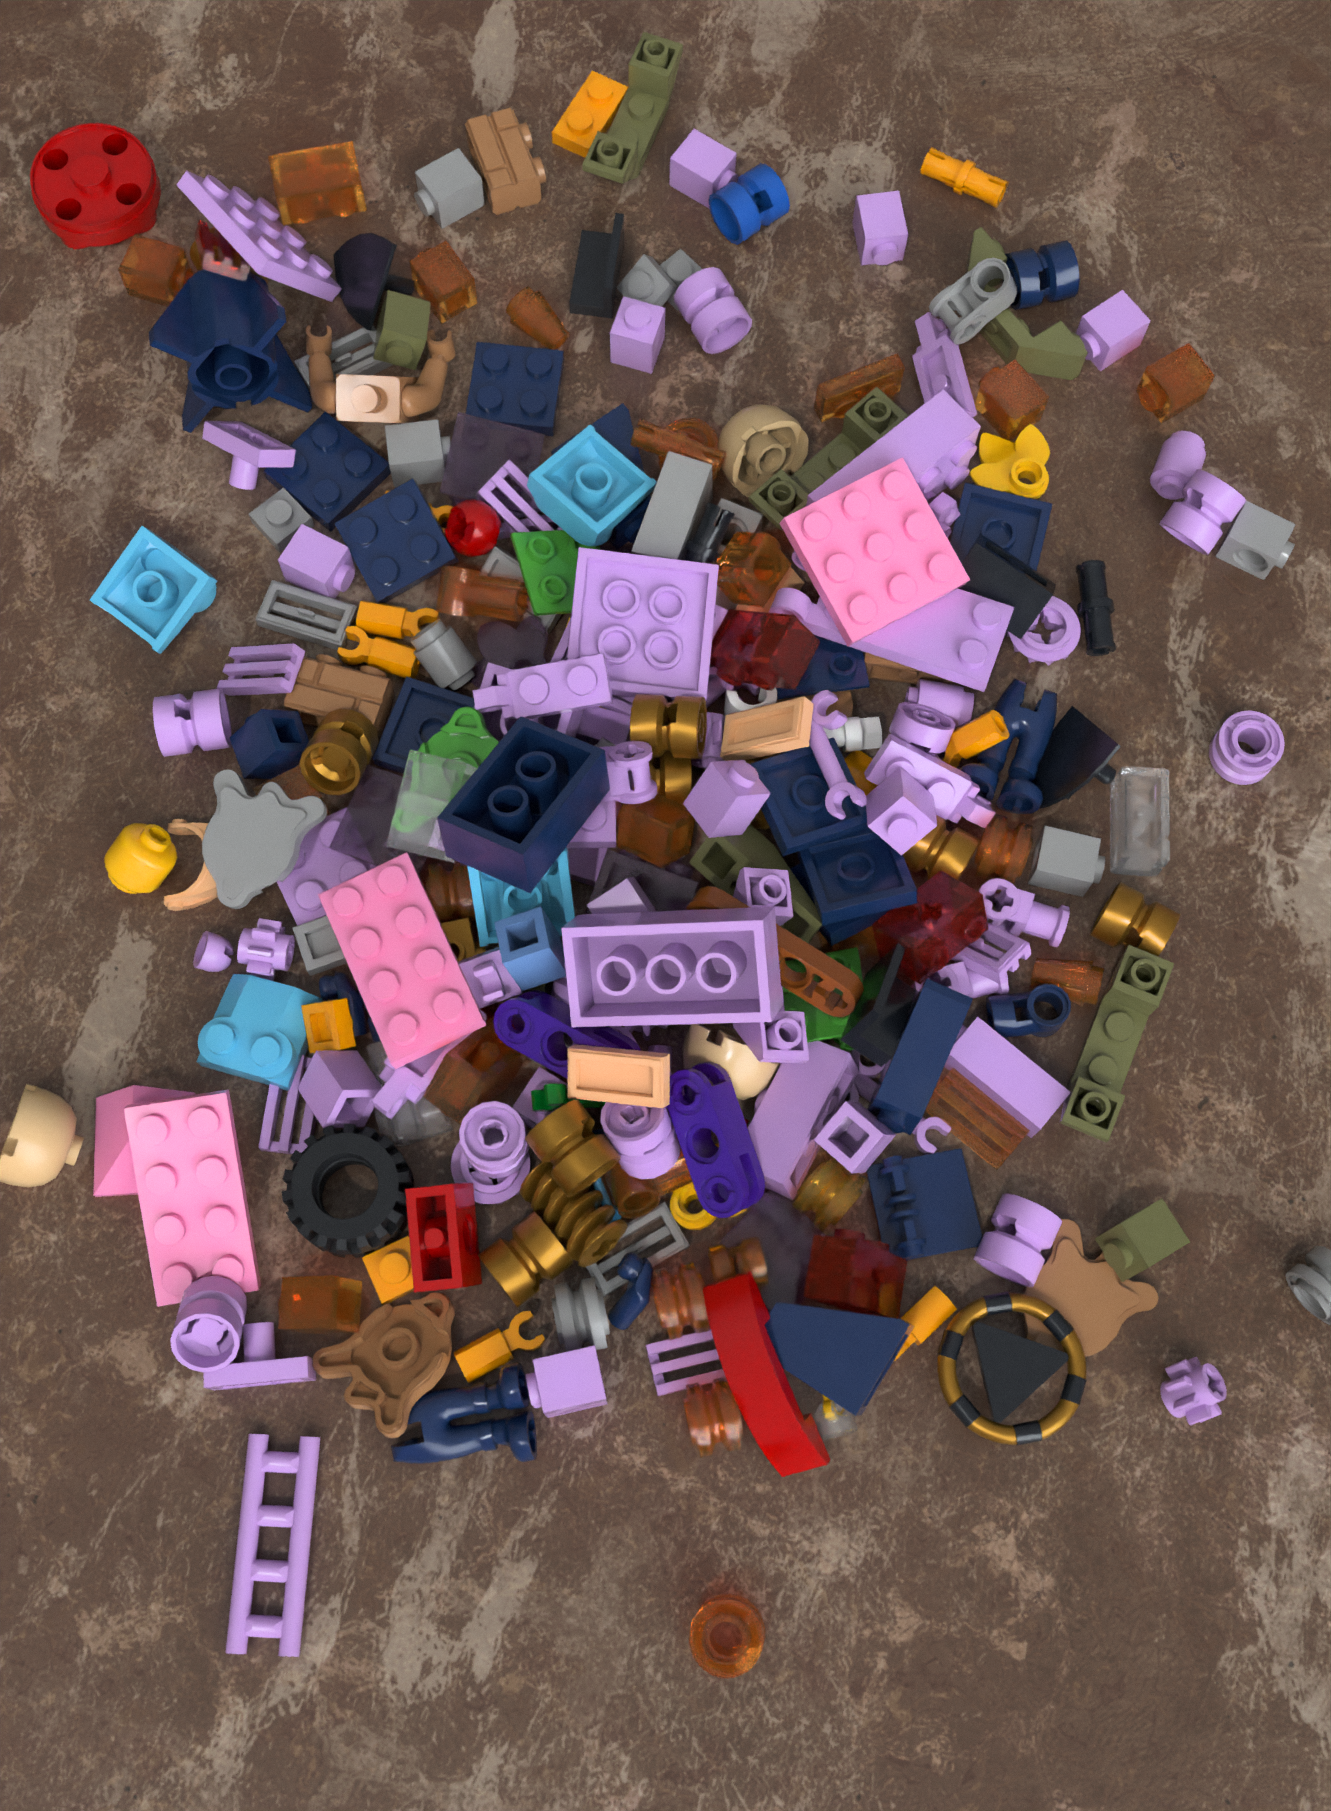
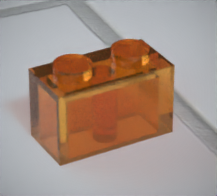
[268,141,367,225]
[423,1016,527,1125]

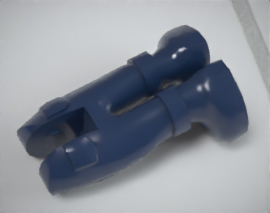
[959,678,1057,814]
[391,1363,537,1464]

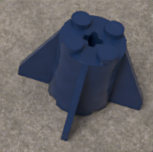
[149,259,312,433]

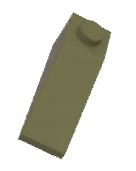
[689,824,822,943]

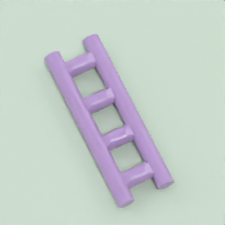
[225,1434,320,1657]

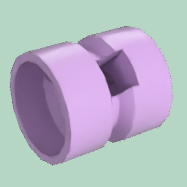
[674,267,752,354]
[1160,469,1246,555]
[153,688,232,757]
[885,702,955,760]
[459,1101,529,1179]
[600,1102,680,1179]
[974,1193,1062,1287]
[170,1276,248,1372]

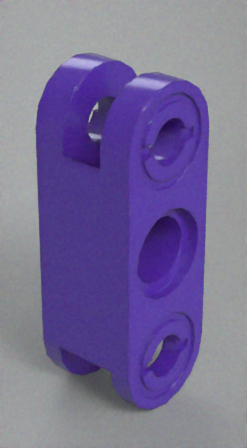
[493,990,641,1079]
[667,1062,766,1218]

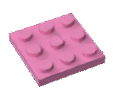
[780,457,970,647]

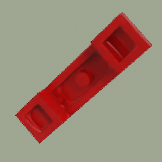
[703,1270,831,1477]

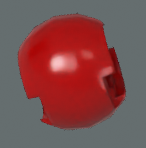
[444,499,502,558]

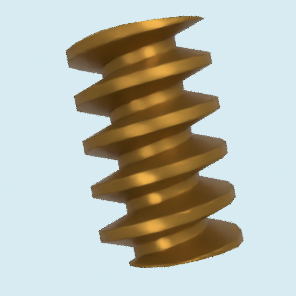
[520,1162,627,1267]

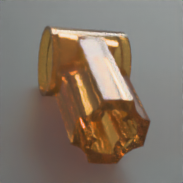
[435,565,530,621]
[603,1147,692,1219]

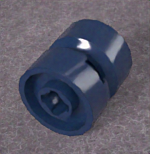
[1002,240,1079,310]

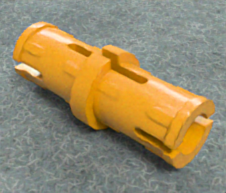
[920,147,1009,208]

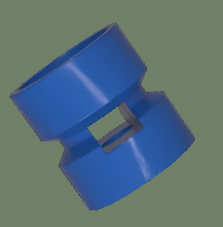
[708,163,790,245]

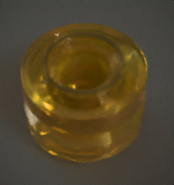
[792,1157,867,1233]

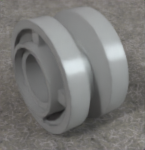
[1286,1246,1331,1326]
[551,1277,610,1352]

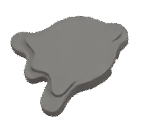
[202,770,328,909]

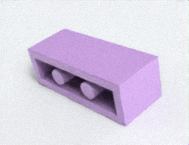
[748,1040,859,1200]

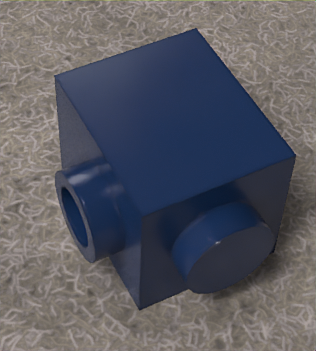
[229,709,309,780]

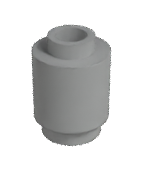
[410,619,477,691]

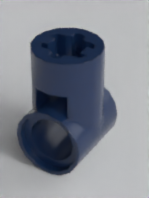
[986,984,1071,1038]

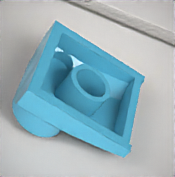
[527,424,657,546]
[90,526,217,654]
[467,846,575,947]
[196,974,324,1091]

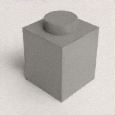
[414,148,485,229]
[385,419,453,487]
[1028,826,1105,897]

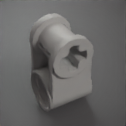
[929,258,1017,345]

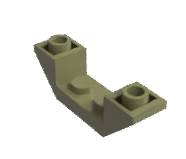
[582,32,683,184]
[965,227,1088,380]
[748,387,908,531]
[1060,944,1174,1143]

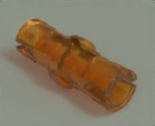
[630,418,725,479]

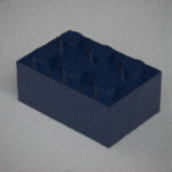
[437,716,610,893]

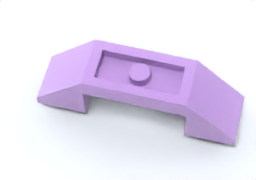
[733,867,809,1063]

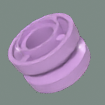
[1209,711,1285,785]

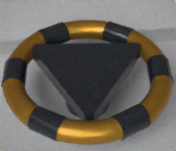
[937,1291,1087,1446]

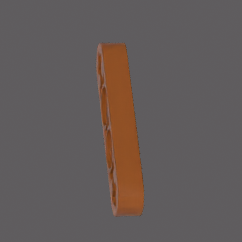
[685,886,864,1017]

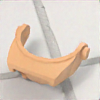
[164,819,218,911]

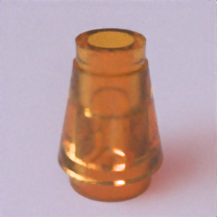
[506,286,570,350]
[1030,958,1105,1007]

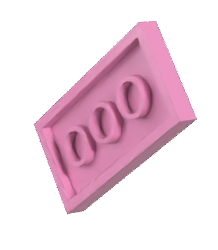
[318,852,487,1069]
[124,1089,261,1307]

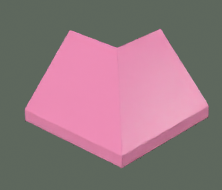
[93,1085,195,1197]

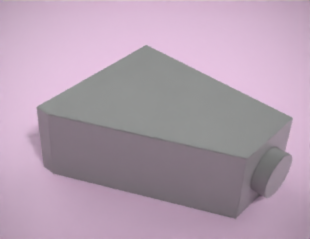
[631,451,713,560]

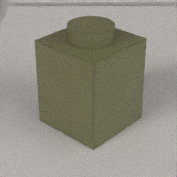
[373,290,431,370]
[1094,1198,1190,1282]

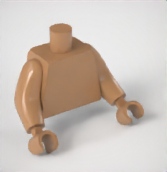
[305,325,455,423]

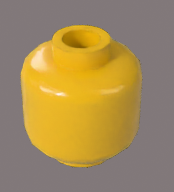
[104,823,178,894]

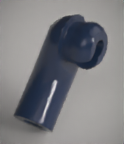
[319,971,367,1036]
[608,1252,653,1330]

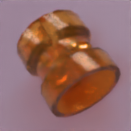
[708,1236,769,1288]

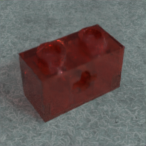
[710,609,820,691]
[872,870,989,984]
[803,1228,907,1319]

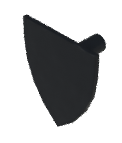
[333,233,414,331]
[1032,706,1121,809]

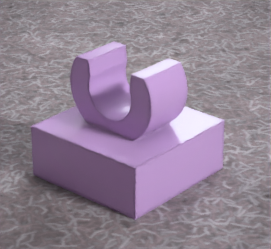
[459,947,523,1009]

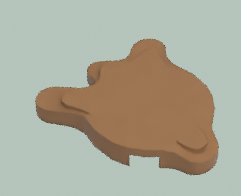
[1022,1219,1158,1357]
[313,1293,455,1438]

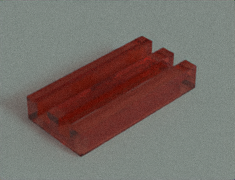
[195,220,251,281]

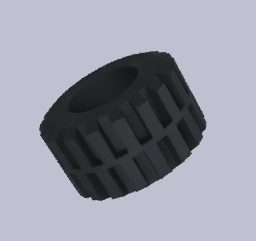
[282,1124,414,1258]

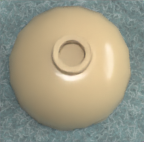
[717,404,809,497]
[682,1023,780,1100]
[0,1083,84,1188]

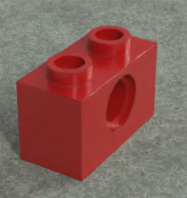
[405,1183,482,1293]

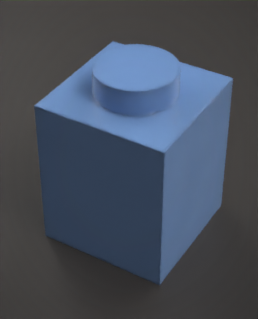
[494,906,566,991]

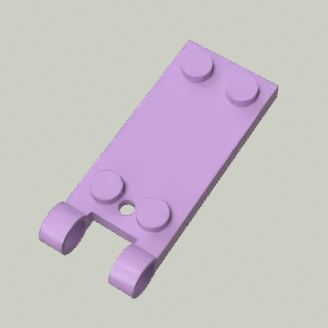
[769,551,1014,692]

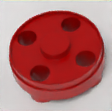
[30,123,161,249]

